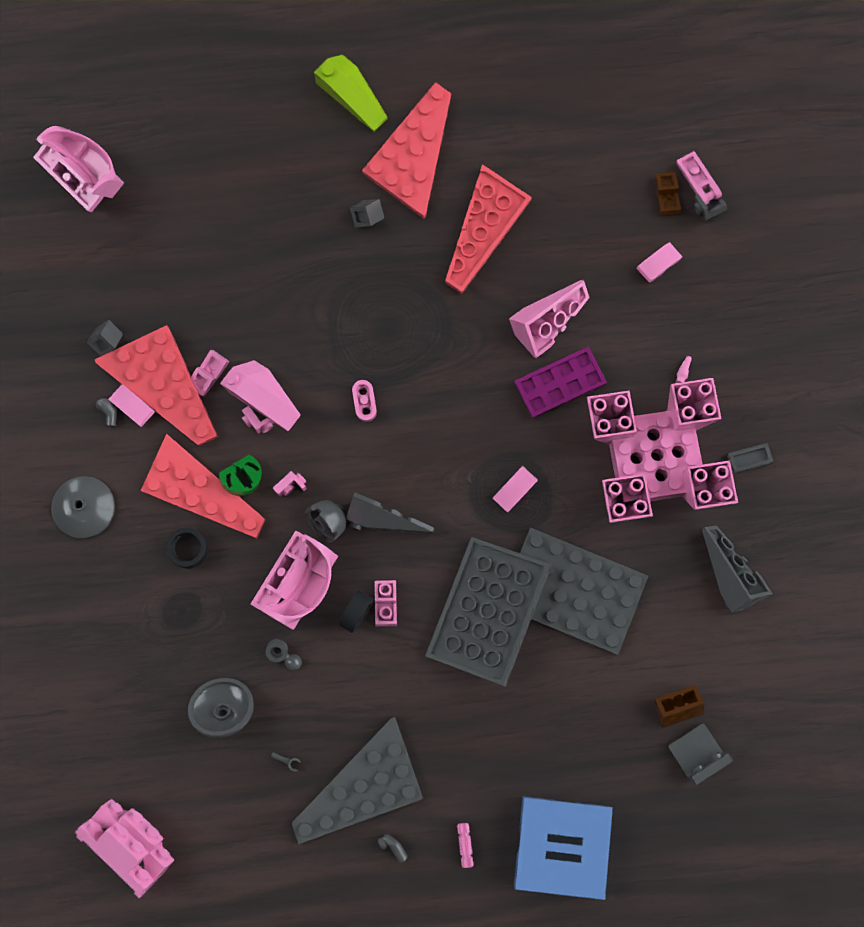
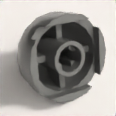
[305,500,346,543]

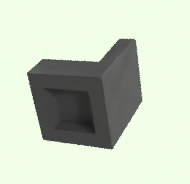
[350,199,384,227]
[87,320,123,356]

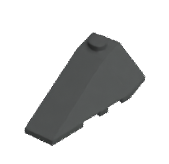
[346,493,434,535]
[702,525,772,613]

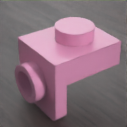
[242,405,274,434]

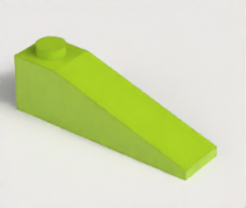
[314,55,387,132]

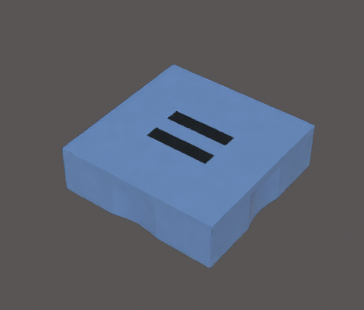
[514,796,613,900]

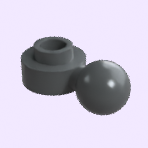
[265,639,302,671]

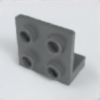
[668,723,733,785]

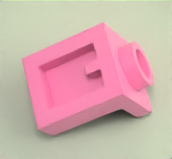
[273,471,307,497]

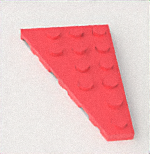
[362,82,451,219]
[95,325,218,446]

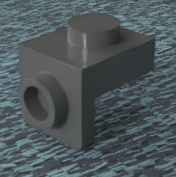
[693,194,727,221]

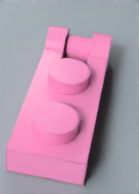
[676,151,722,205]

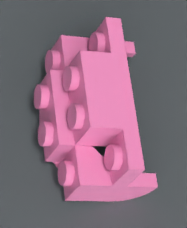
[33,126,124,212]
[251,531,338,630]
[75,799,174,898]

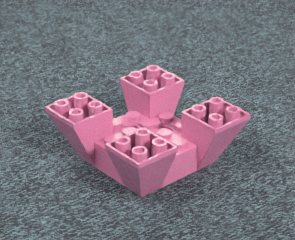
[587,378,738,523]

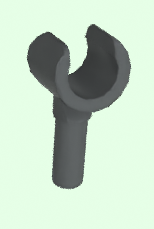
[271,752,301,772]

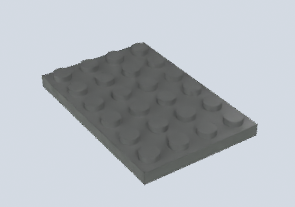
[520,527,648,655]
[425,537,551,687]

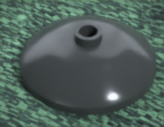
[51,476,115,539]
[188,678,254,738]

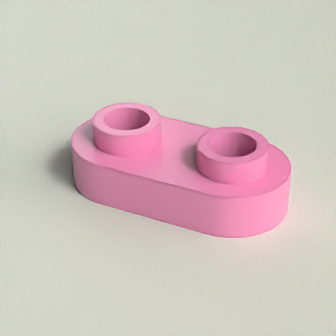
[352,380,377,422]

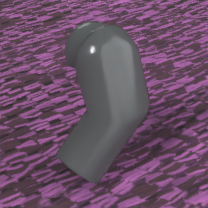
[96,398,117,427]

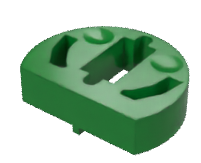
[219,455,262,496]

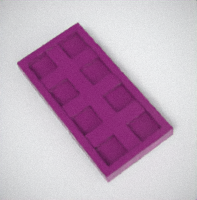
[514,346,607,419]

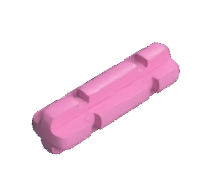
[457,823,474,868]

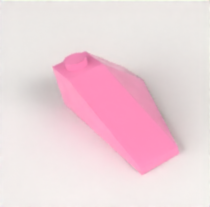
[509,280,589,358]
[220,360,301,431]

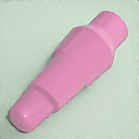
[676,356,692,383]

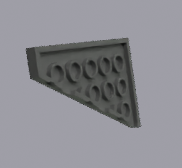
[292,717,423,844]

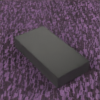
[726,443,774,474]

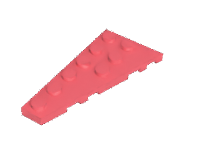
[445,164,532,294]
[141,434,265,539]

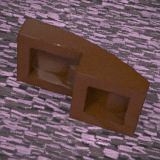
[655,172,681,216]

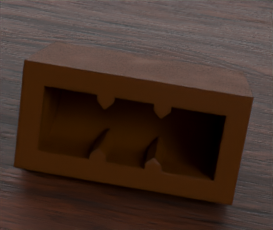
[655,685,704,728]

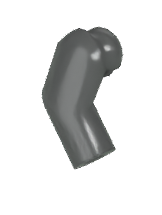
[378,834,408,863]

